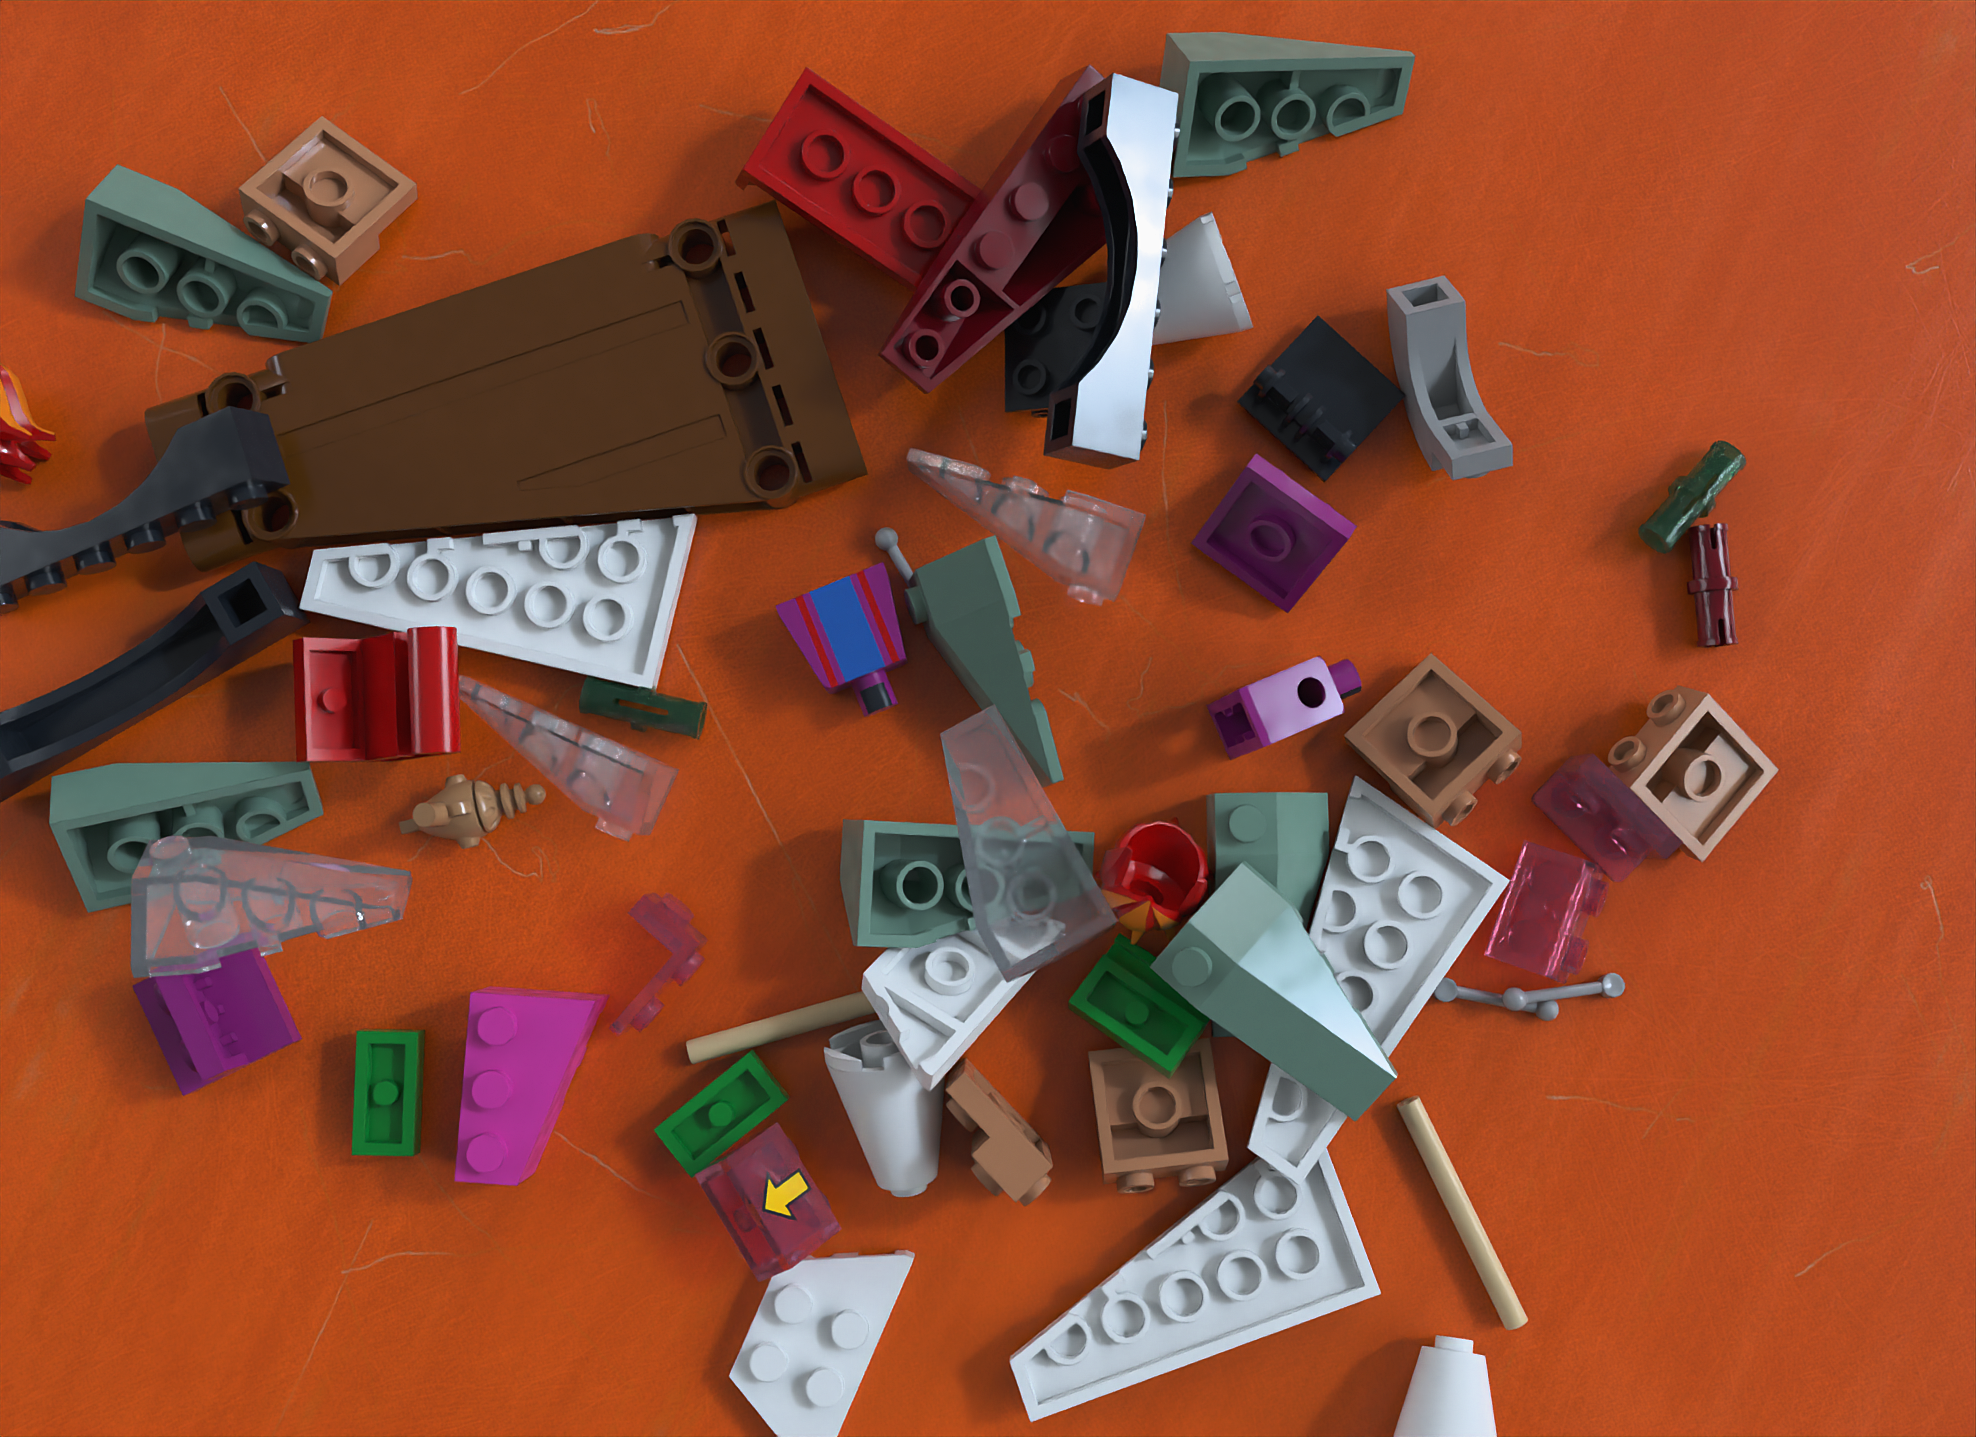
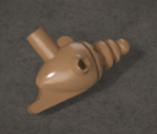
[399,774,546,849]

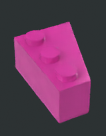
[454,986,609,1186]

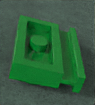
[1068,933,1211,1079]

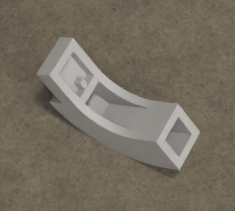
[1386,275,1513,481]

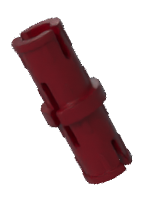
[1687,523,1738,648]

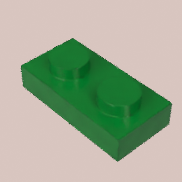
[352,1029,425,1156]
[654,1049,790,1178]

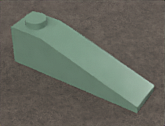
[1159,32,1415,177]
[75,164,333,343]
[904,535,1064,788]
[49,762,324,913]
[1206,792,1329,1037]
[840,819,1095,948]
[1150,861,1398,1122]

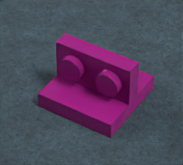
[1191,454,1357,613]
[132,931,302,1096]

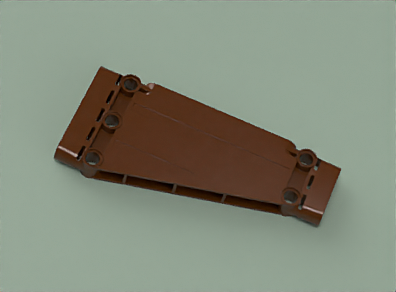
[145,200,868,572]

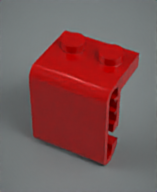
[293,626,461,763]

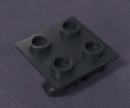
[1004,282,1107,418]
[1237,316,1406,482]

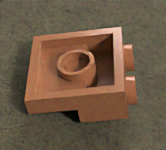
[238,116,418,286]
[1344,653,1522,829]
[1601,685,1779,862]
[1088,1038,1229,1194]
[946,1058,1053,1206]

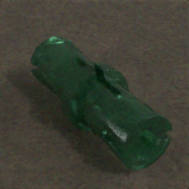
[1638,440,1747,554]
[579,676,708,740]

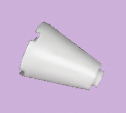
[1106,211,1253,345]
[824,1020,945,1197]
[1393,1335,1497,1437]

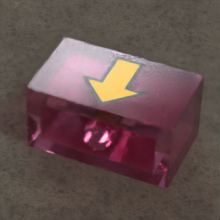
[695,1122,842,1282]

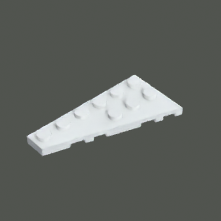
[299,514,698,691]
[1246,775,1510,1186]
[1010,1148,1381,1422]

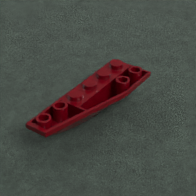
[878,64,1176,394]

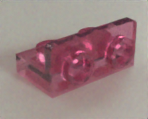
[1531,753,1683,882]
[1484,840,1609,985]

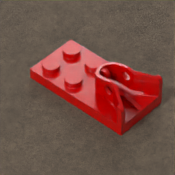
[735,67,981,293]

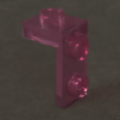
[609,892,708,1037]

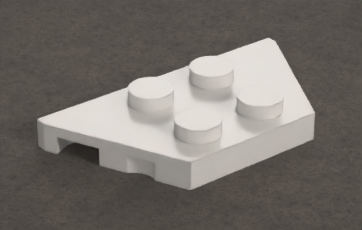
[861,917,1066,1091]
[729,1250,915,1437]

